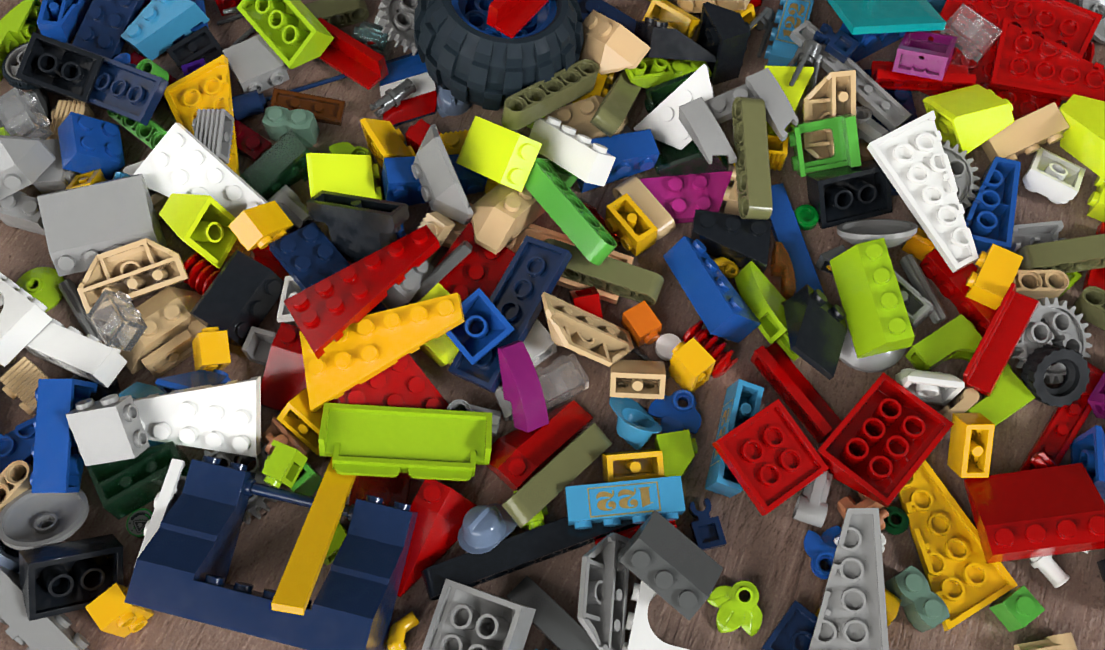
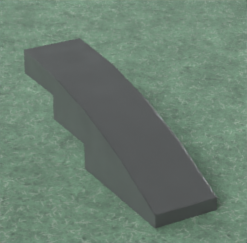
[506,576,599,650]

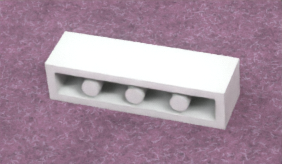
[529,116,616,186]
[24,318,127,388]

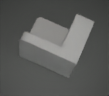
[242,326,277,366]

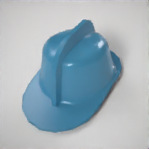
[609,397,662,450]

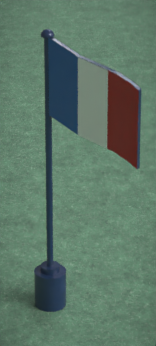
[232,51,437,127]

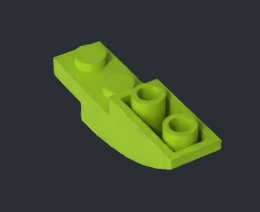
[0,0,41,82]
[624,57,712,91]
[734,261,800,362]

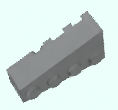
[0,566,90,650]

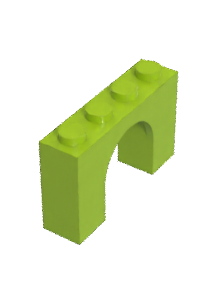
[905,314,1036,427]

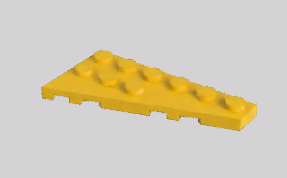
[164,54,240,176]
[299,293,465,412]
[898,460,1018,632]

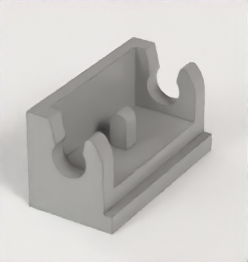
[1009,220,1066,253]

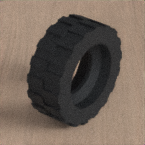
[1021,344,1090,407]

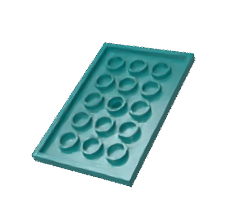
[827,0,946,35]

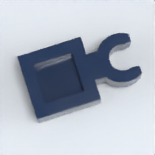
[813,23,860,63]
[689,498,727,551]

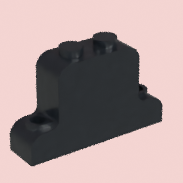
[306,190,409,263]

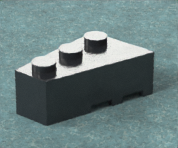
[690,209,772,274]

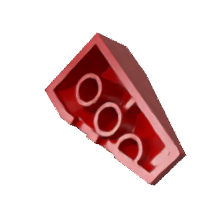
[486,400,593,491]
[397,479,477,598]

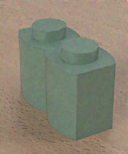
[262,106,320,146]
[885,565,950,632]

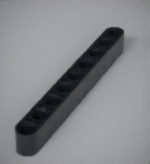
[421,517,643,601]

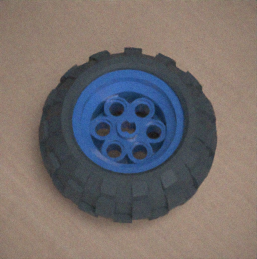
[414,0,584,111]

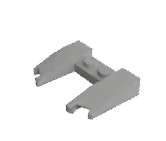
[679,68,799,164]

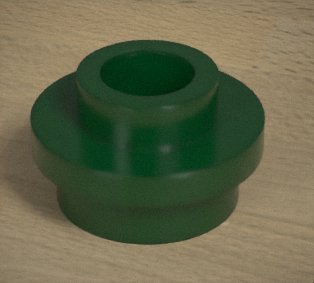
[883,506,909,535]

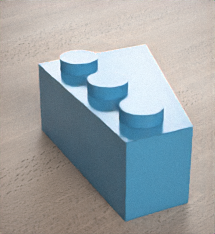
[121,0,210,60]

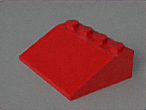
[261,322,340,412]
[817,372,954,507]
[964,463,1105,564]

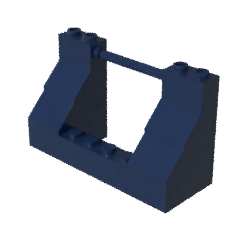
[124,455,418,650]

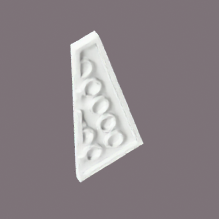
[867,110,979,273]
[133,123,294,242]
[132,376,261,457]

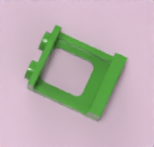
[788,113,862,177]

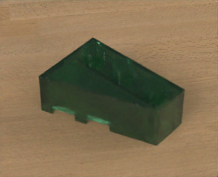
[240,129,319,201]
[87,441,190,520]

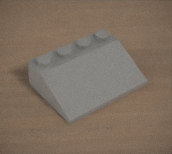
[37,174,167,277]
[422,579,536,650]

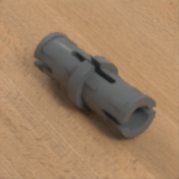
[369,78,416,118]

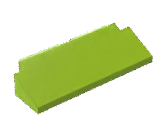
[318,403,492,481]

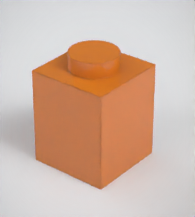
[621,300,662,348]

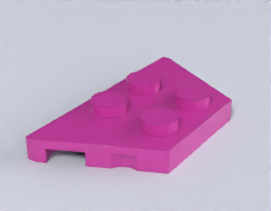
[640,171,732,224]

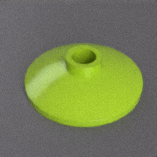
[16,267,65,312]

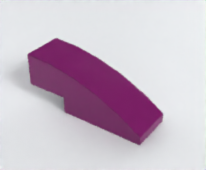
[497,340,549,432]

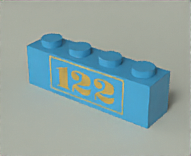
[764,0,814,66]
[704,379,764,498]
[565,476,685,529]

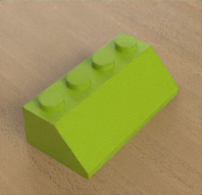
[236,0,334,69]
[829,238,915,359]

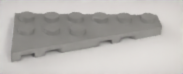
[809,508,889,650]

